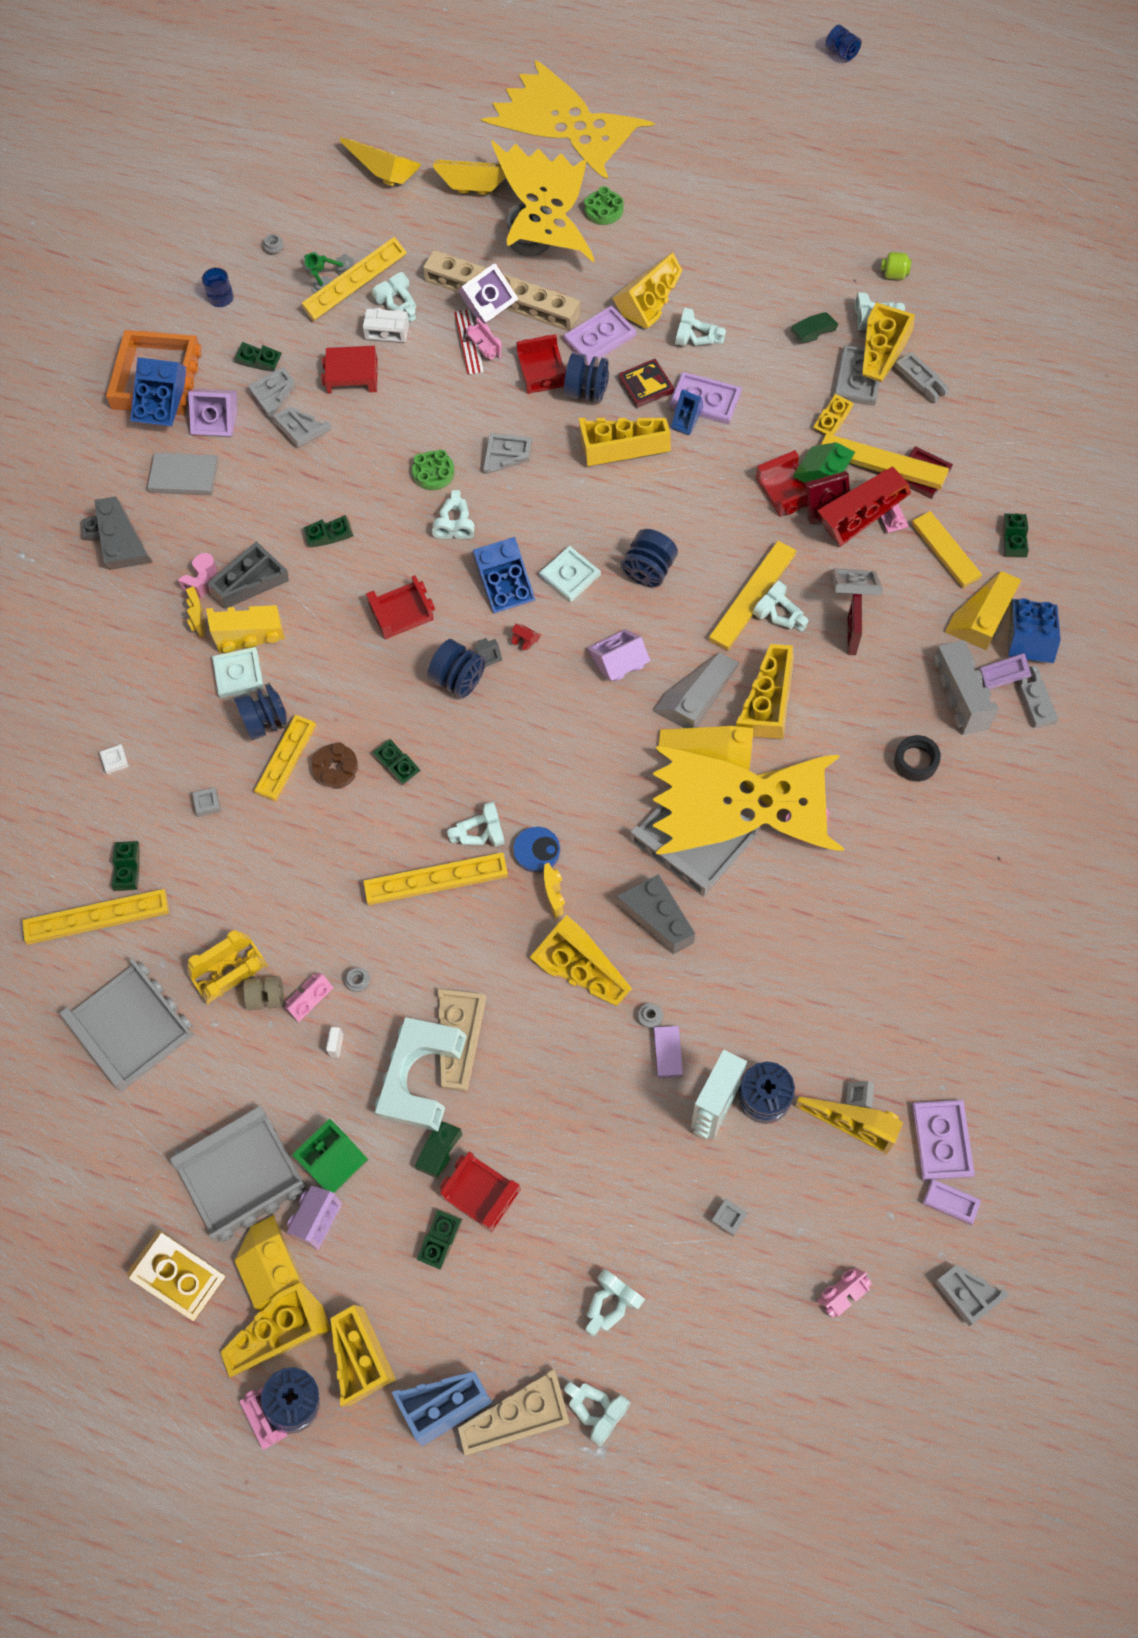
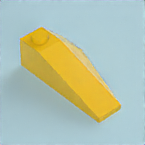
[339,137,421,186]
[612,253,683,329]
[862,302,915,382]
[945,571,1022,651]
[658,726,753,770]
[530,915,632,1006]
[795,1096,903,1155]
[220,1282,332,1378]

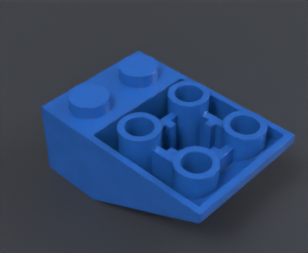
[130,357,186,427]
[471,537,535,613]
[1008,598,1061,663]

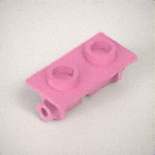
[466,317,502,359]
[881,504,908,533]
[283,972,333,1022]
[817,1267,872,1318]
[239,1387,288,1450]

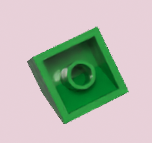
[793,442,855,483]

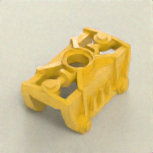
[188,930,268,1005]

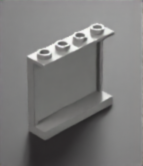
[630,801,758,897]
[60,958,194,1092]
[170,1106,307,1243]

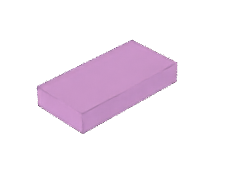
[980,653,1031,690]
[654,1026,683,1078]
[922,1179,981,1225]

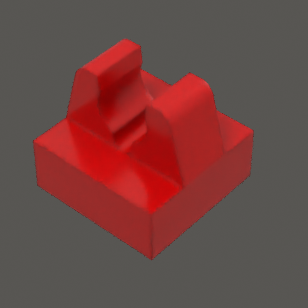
[511,623,541,650]

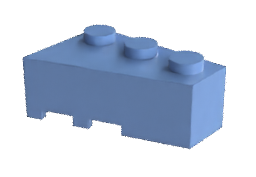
[392,1371,493,1447]

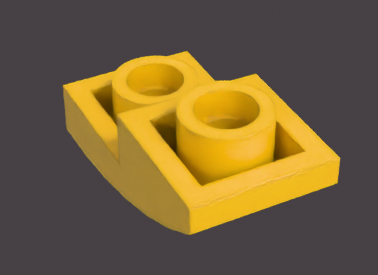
[813,394,854,435]
[185,586,206,638]
[544,863,565,919]

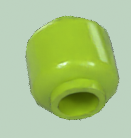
[881,252,912,280]

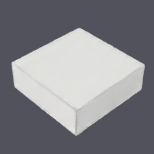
[99,744,129,774]
[326,1027,344,1058]

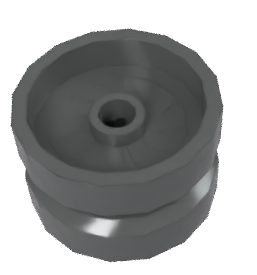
[507,203,552,257]

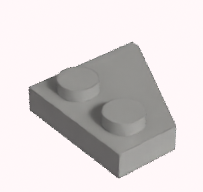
[248,367,295,418]
[273,407,331,447]
[483,433,532,474]
[935,1265,1009,1326]

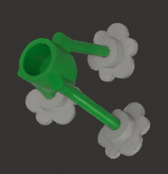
[304,251,354,293]

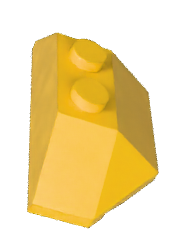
[433,159,506,194]
[235,1215,306,1311]

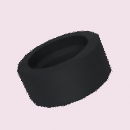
[894,735,941,782]

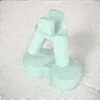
[371,272,416,322]
[855,292,905,330]
[675,307,726,346]
[432,490,475,539]
[753,580,809,632]
[447,801,505,847]
[586,1268,645,1336]
[564,1382,631,1447]

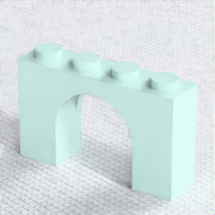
[375,1017,467,1132]
[691,1049,747,1140]

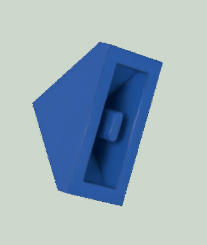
[671,389,704,435]

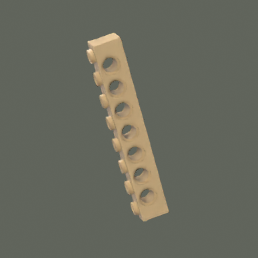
[423,250,581,331]

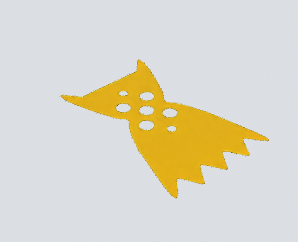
[481,60,655,179]
[491,140,594,263]
[653,746,845,854]

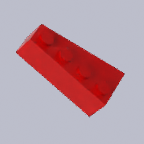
[817,466,911,547]

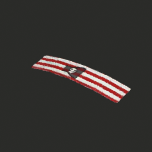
[455,309,484,375]

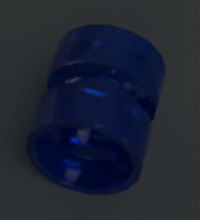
[825,24,862,62]
[202,267,234,307]

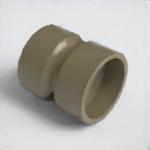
[244,976,284,1011]

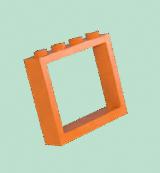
[106,330,202,415]

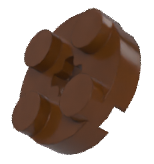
[311,742,358,789]

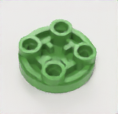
[584,186,624,225]
[412,450,455,490]

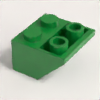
[292,1118,368,1193]

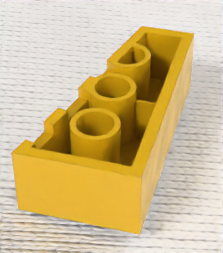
[578,418,671,466]
[736,644,794,739]

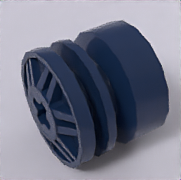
[564,352,609,403]
[621,529,678,588]
[427,638,486,698]
[233,682,288,741]
[738,1061,795,1124]
[261,1367,320,1434]

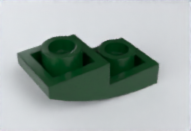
[790,312,838,342]
[235,342,282,371]
[1003,513,1029,557]
[303,515,354,547]
[373,739,421,785]
[111,841,140,891]
[415,1121,462,1178]
[416,1209,463,1270]

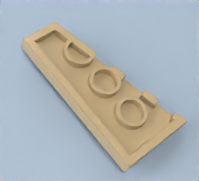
[438,989,487,1092]
[458,1369,570,1456]

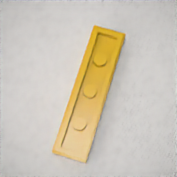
[912,511,982,588]
[254,715,317,802]

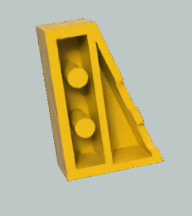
[206,605,285,653]

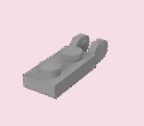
[894,351,949,403]
[1018,665,1058,728]

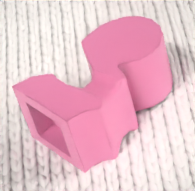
[178,553,217,598]

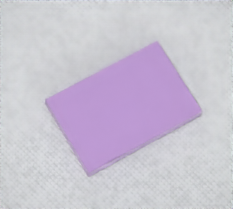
[563,305,637,365]
[669,372,742,424]
[912,1100,975,1181]

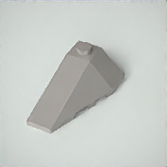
[654,652,739,728]

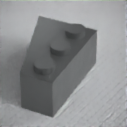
[94,496,153,570]
[207,541,289,609]
[617,874,695,954]

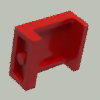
[516,334,566,394]
[321,345,378,394]
[756,450,807,517]
[366,575,435,640]
[439,1151,521,1233]

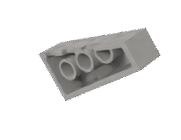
[933,640,999,735]

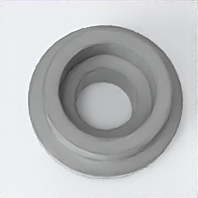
[263,234,284,253]
[345,968,370,992]
[638,1003,663,1028]

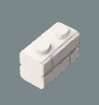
[363,308,409,342]

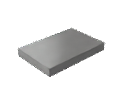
[834,345,879,406]
[148,453,218,495]
[831,568,882,595]

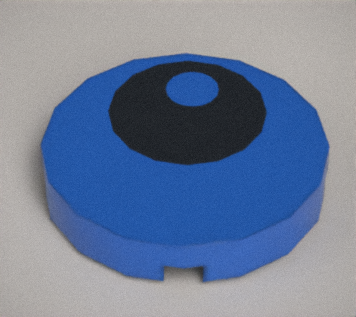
[513,826,560,872]

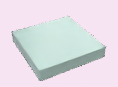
[539,546,601,603]
[212,647,264,698]

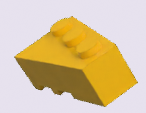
[331,1305,396,1407]

